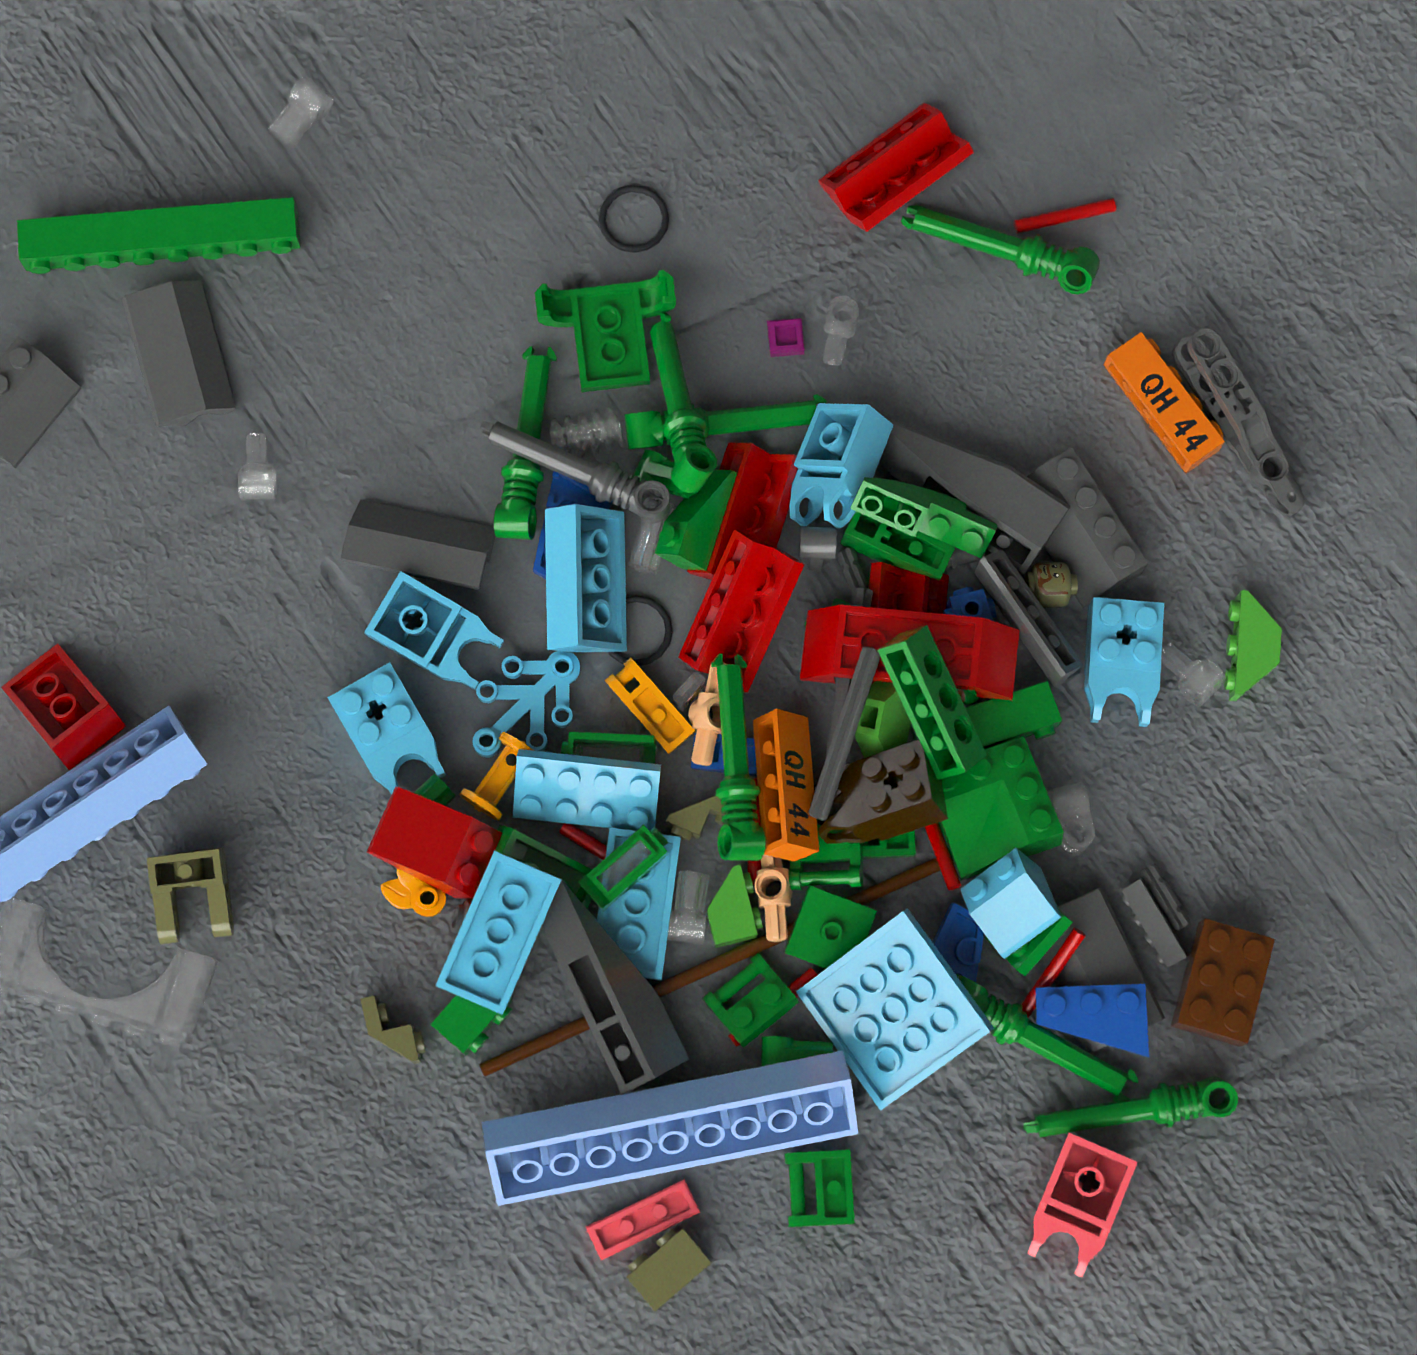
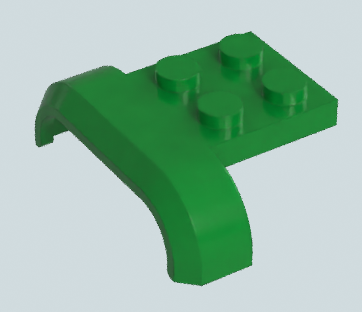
[535,270,676,392]

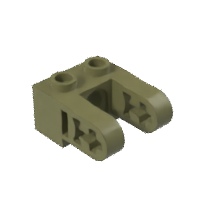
[146,847,234,944]

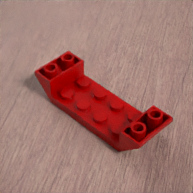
[800,605,1020,701]

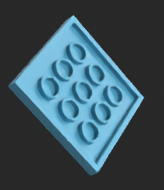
[796,909,994,1111]

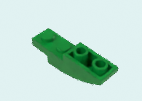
[850,477,997,559]

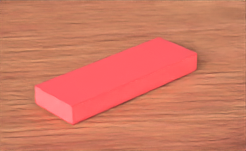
[586,1179,700,1261]

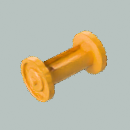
[460,732,534,821]

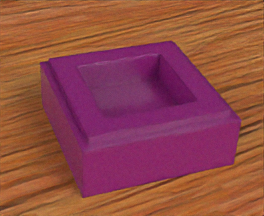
[767,318,805,357]

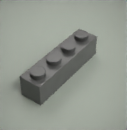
[1121,878,1190,968]

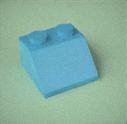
[960,848,1061,959]

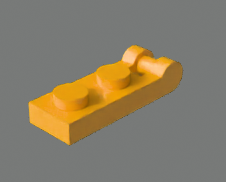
[604,657,696,754]

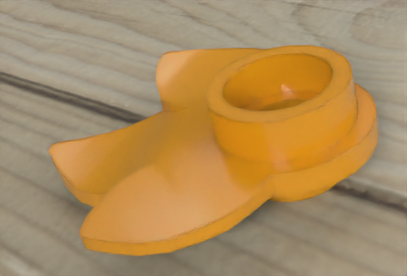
[381,868,446,917]

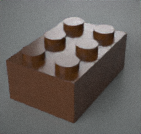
[1171,918,1275,1047]

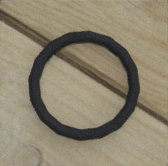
[598,185,669,253]
[608,595,673,666]

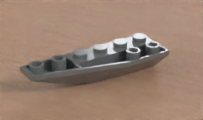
[879,418,1071,574]
[542,879,690,1094]

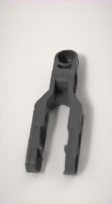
[1172,328,1304,516]

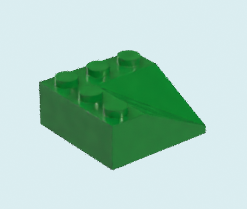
[938,736,1064,881]

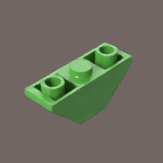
[1224,590,1282,701]
[855,681,911,758]

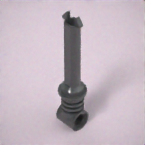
[480,421,671,524]

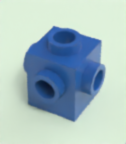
[943,587,997,621]

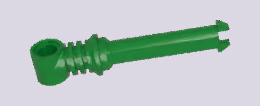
[901,205,1100,295]
[650,312,717,493]
[494,346,558,540]
[624,394,827,450]
[711,654,766,861]
[956,974,1139,1102]
[1023,1076,1238,1137]

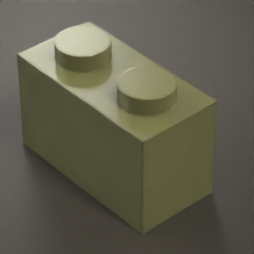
[626,1228,711,1311]

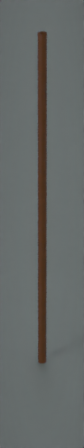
[479,852,954,1077]

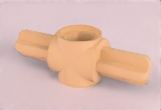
[688,662,727,766]
[755,854,793,942]

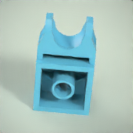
[789,403,894,528]
[364,571,504,690]
[1084,597,1164,727]
[327,662,446,795]

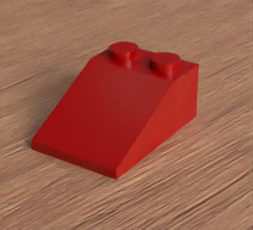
[1,643,126,771]
[367,787,502,898]

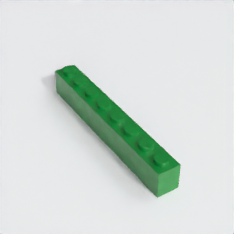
[17,197,300,274]

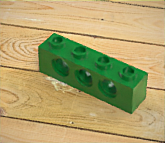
[878,625,987,780]

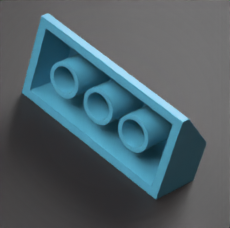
[545,504,627,653]

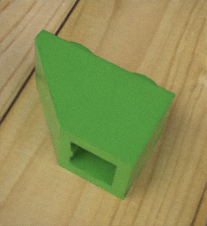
[707,864,763,948]

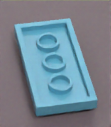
[513,749,661,831]
[597,828,681,981]
[435,850,561,1015]

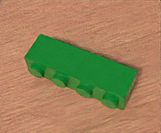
[911,681,1062,749]

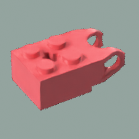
[1027,1133,1138,1277]

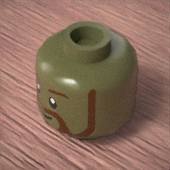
[1024,562,1078,608]

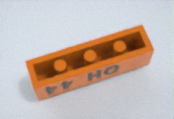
[1103,332,1225,474]
[753,708,819,862]

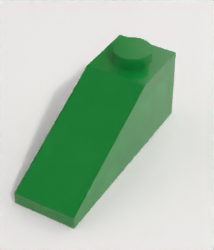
[654,470,737,571]
[840,512,955,580]

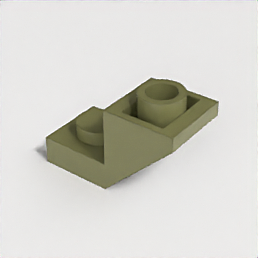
[666,795,726,841]
[360,995,426,1064]

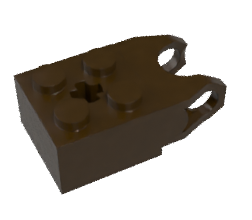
[814,739,948,844]

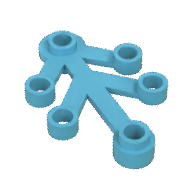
[472,651,580,758]

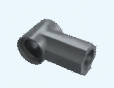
[799,526,837,570]

